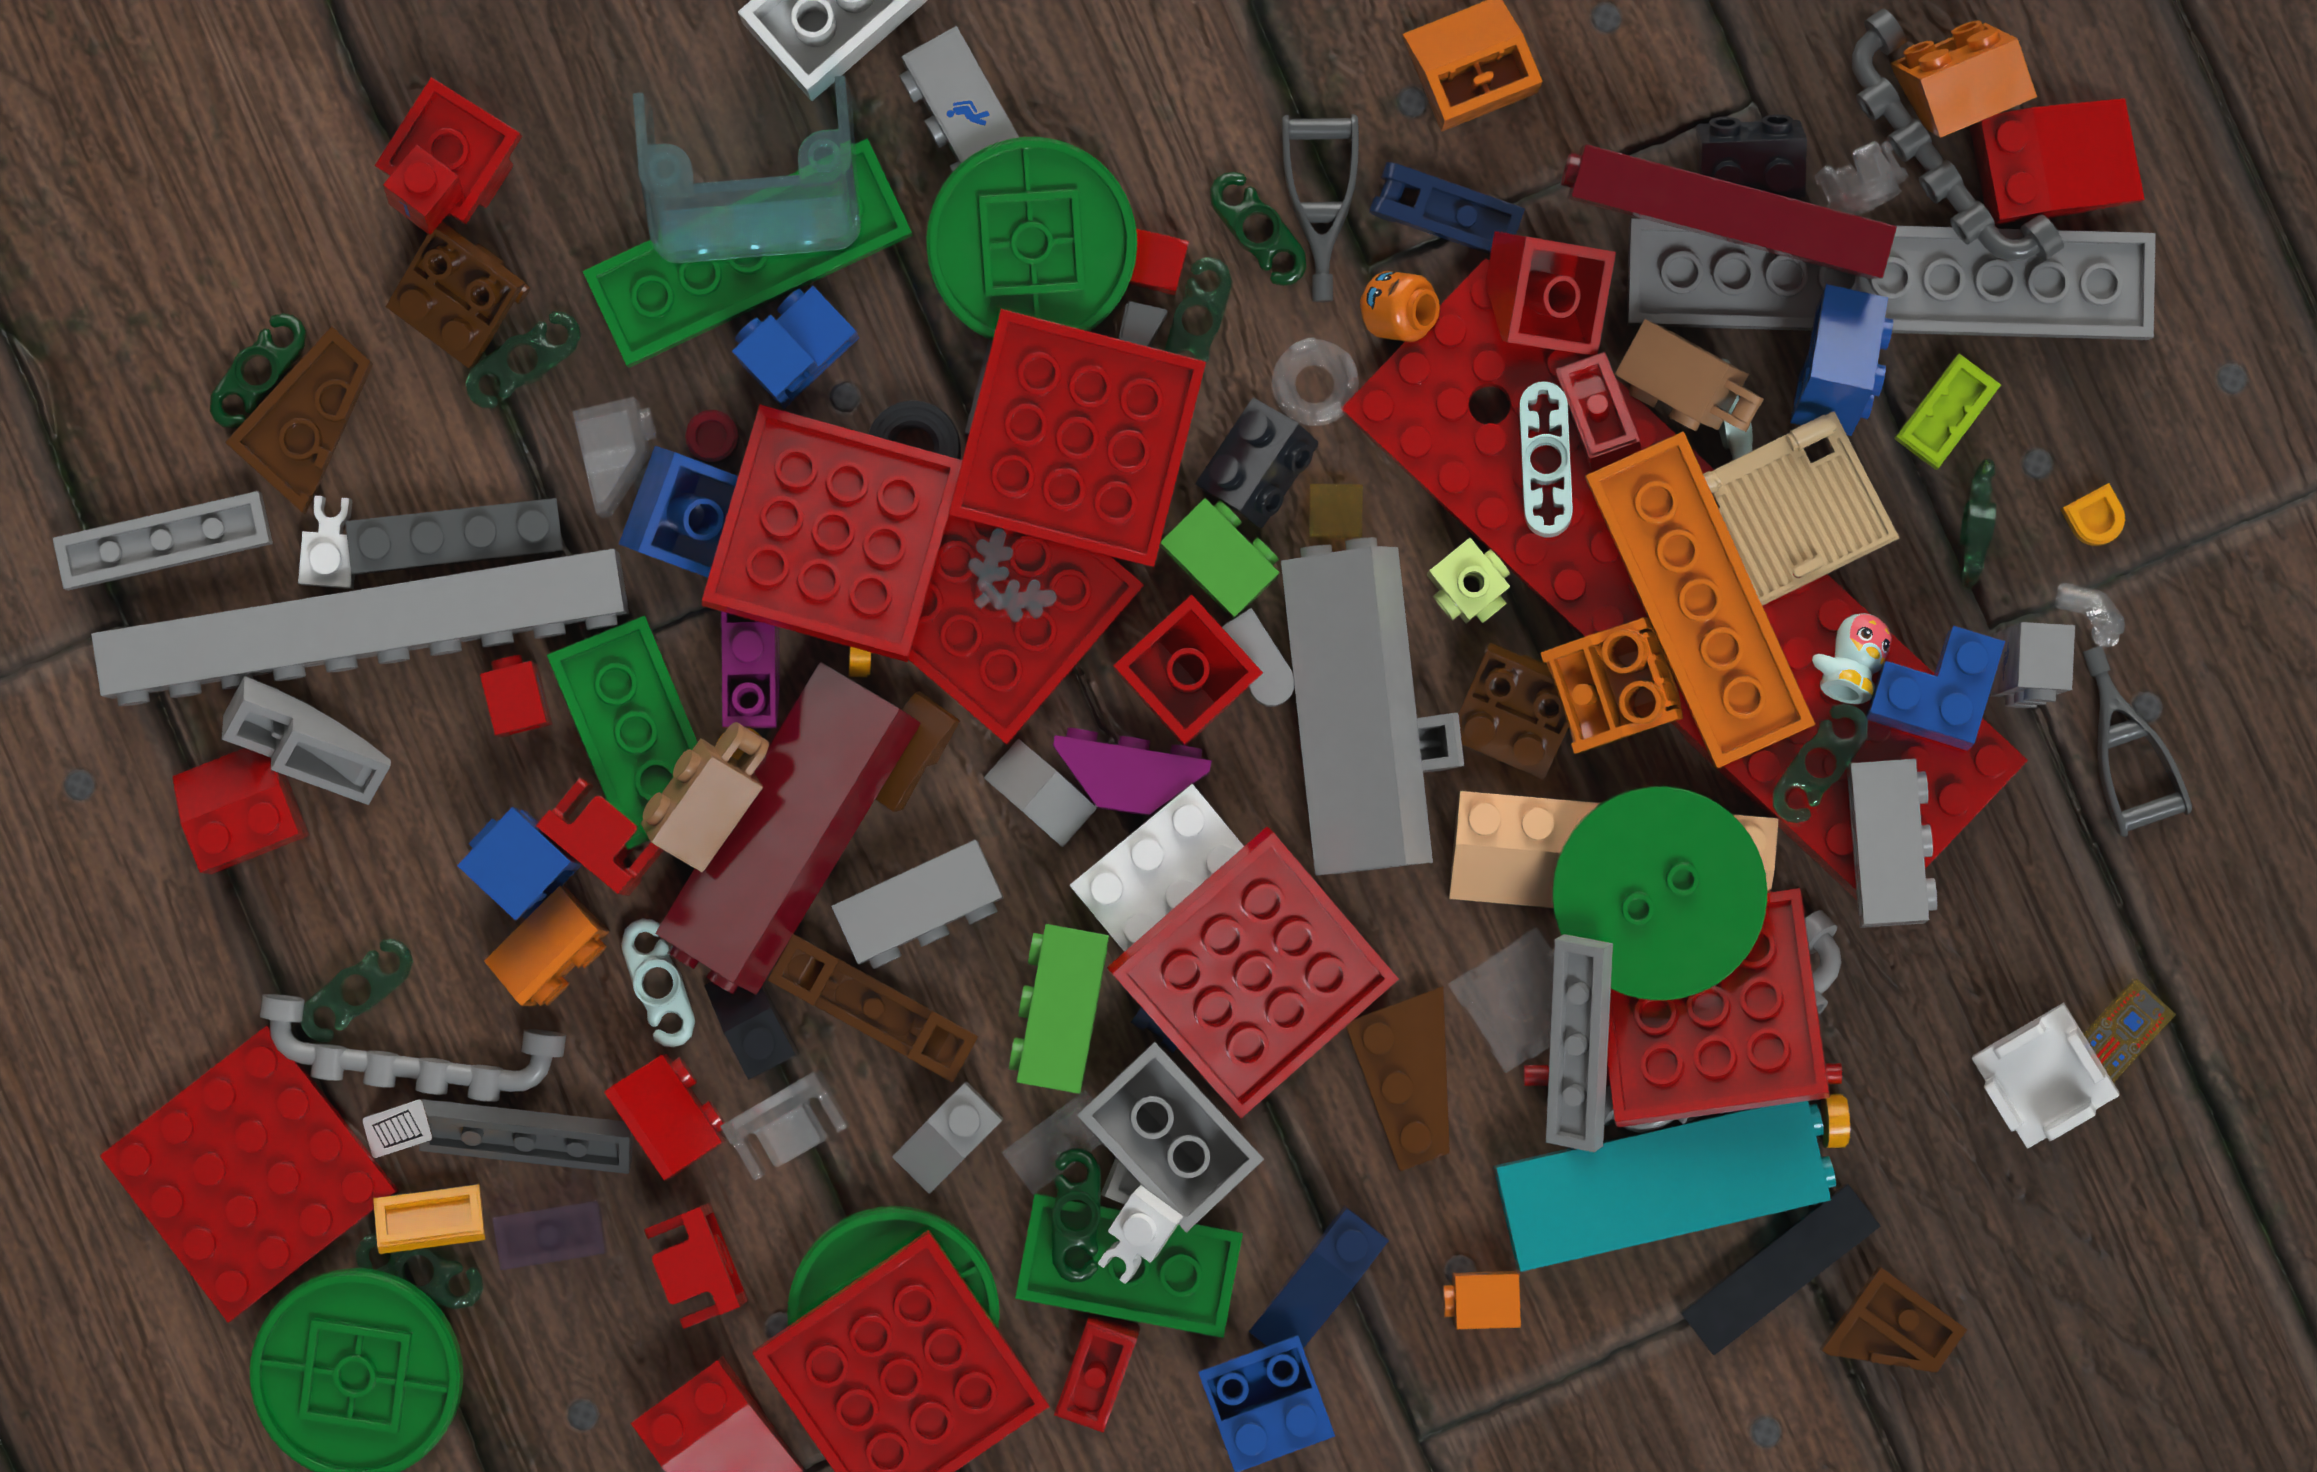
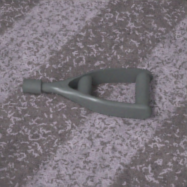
[1282,114,1359,302]
[2082,645,2192,837]

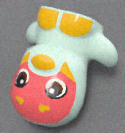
[1812,613,1892,704]

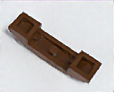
[768,934,979,1083]

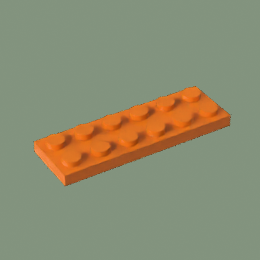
[1585,431,1815,769]

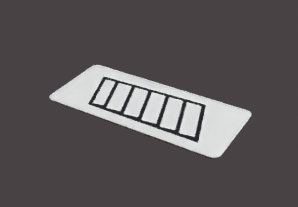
[362,1099,432,1158]

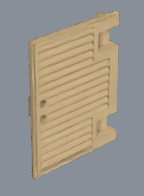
[1703,411,1899,606]

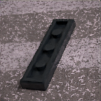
[1680,1184,1881,1356]

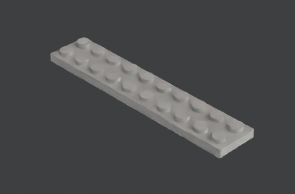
[1627,218,2155,340]

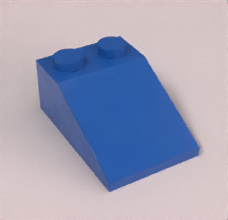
[619,446,738,577]

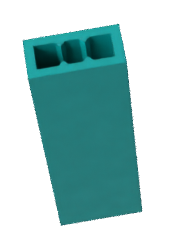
[1493,1101,1836,1272]

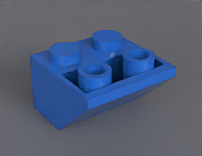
[1198,1335,1335,1472]

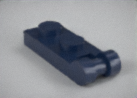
[1369,162,1525,255]

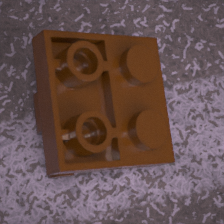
[385,221,531,368]
[1458,643,1569,780]

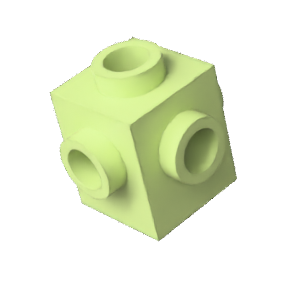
[1427,538,1510,623]

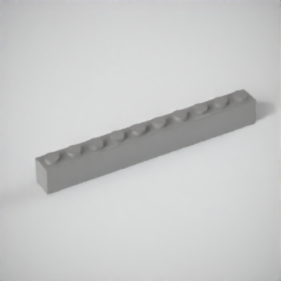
[91,549,629,706]

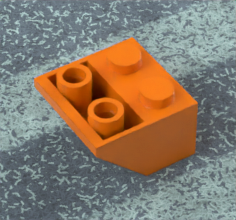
[1402,0,1543,132]
[1890,21,2037,138]
[484,886,610,1006]

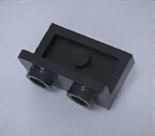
[1696,114,1807,198]
[1195,397,1318,528]

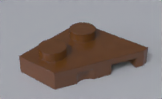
[1820,1266,1968,1373]

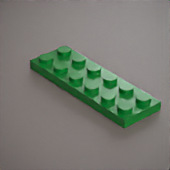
[582,138,913,368]

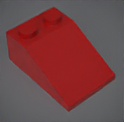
[1970,98,2145,228]
[630,1356,806,1472]

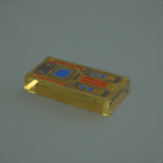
[2083,979,2176,1083]

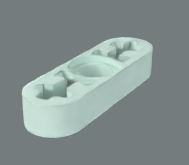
[1519,382,1573,537]

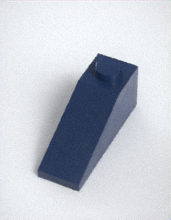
[1248,1205,1389,1348]

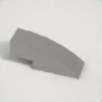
[222,676,391,805]

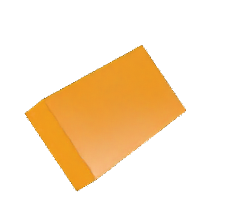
[373,1184,486,1254]

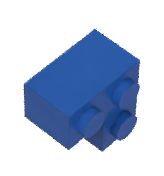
[1790,284,1893,436]
[732,286,859,409]
[1865,626,2005,750]

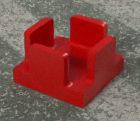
[374,77,523,224]
[536,778,664,896]
[644,1202,749,1329]

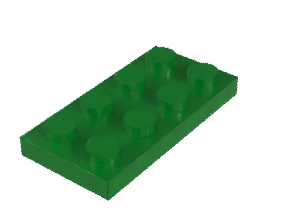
[547,616,698,851]
[1015,1193,1243,1338]

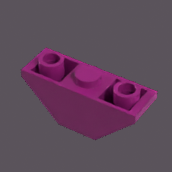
[721,611,780,729]
[1053,728,1212,816]

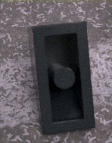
[704,982,800,1080]

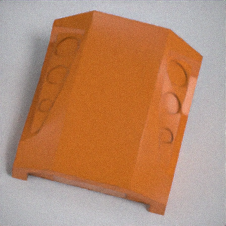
[1540,618,1683,754]

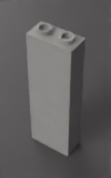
[1281,537,1433,875]

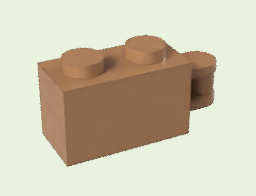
[1614,319,1764,432]
[641,722,769,873]

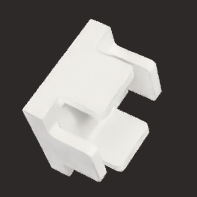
[1972,1003,2120,1149]

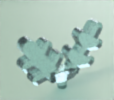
[968,529,1057,622]

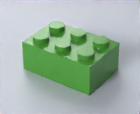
[1009,924,1110,1094]

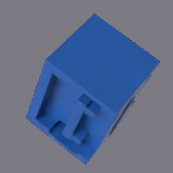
[457,807,582,921]

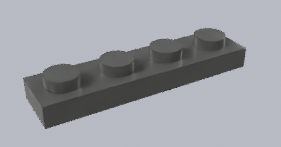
[345,498,563,575]
[419,1099,633,1174]

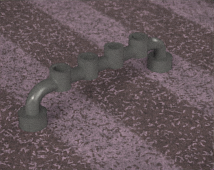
[1852,8,2064,261]

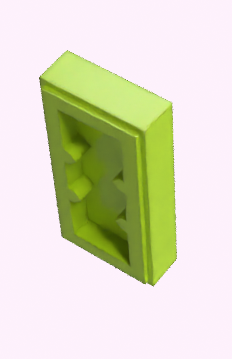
[1894,354,2001,470]

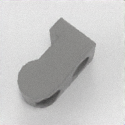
[1222,608,1295,707]

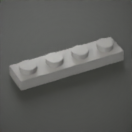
[53,491,273,591]
[1546,934,1613,1152]

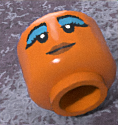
[1360,271,1440,342]

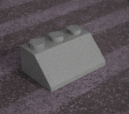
[1077,1042,1264,1233]

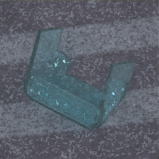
[633,76,861,263]

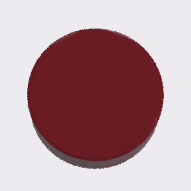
[685,410,739,464]

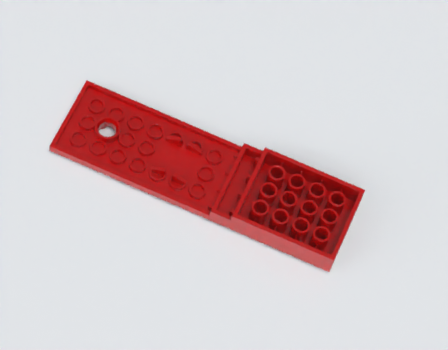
[1341,258,2028,900]

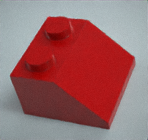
[1485,231,1616,356]
[1113,594,1263,746]
[172,748,310,874]
[604,1054,727,1180]

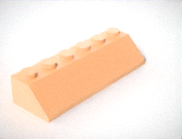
[1449,791,1779,908]

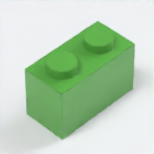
[1160,498,1280,620]

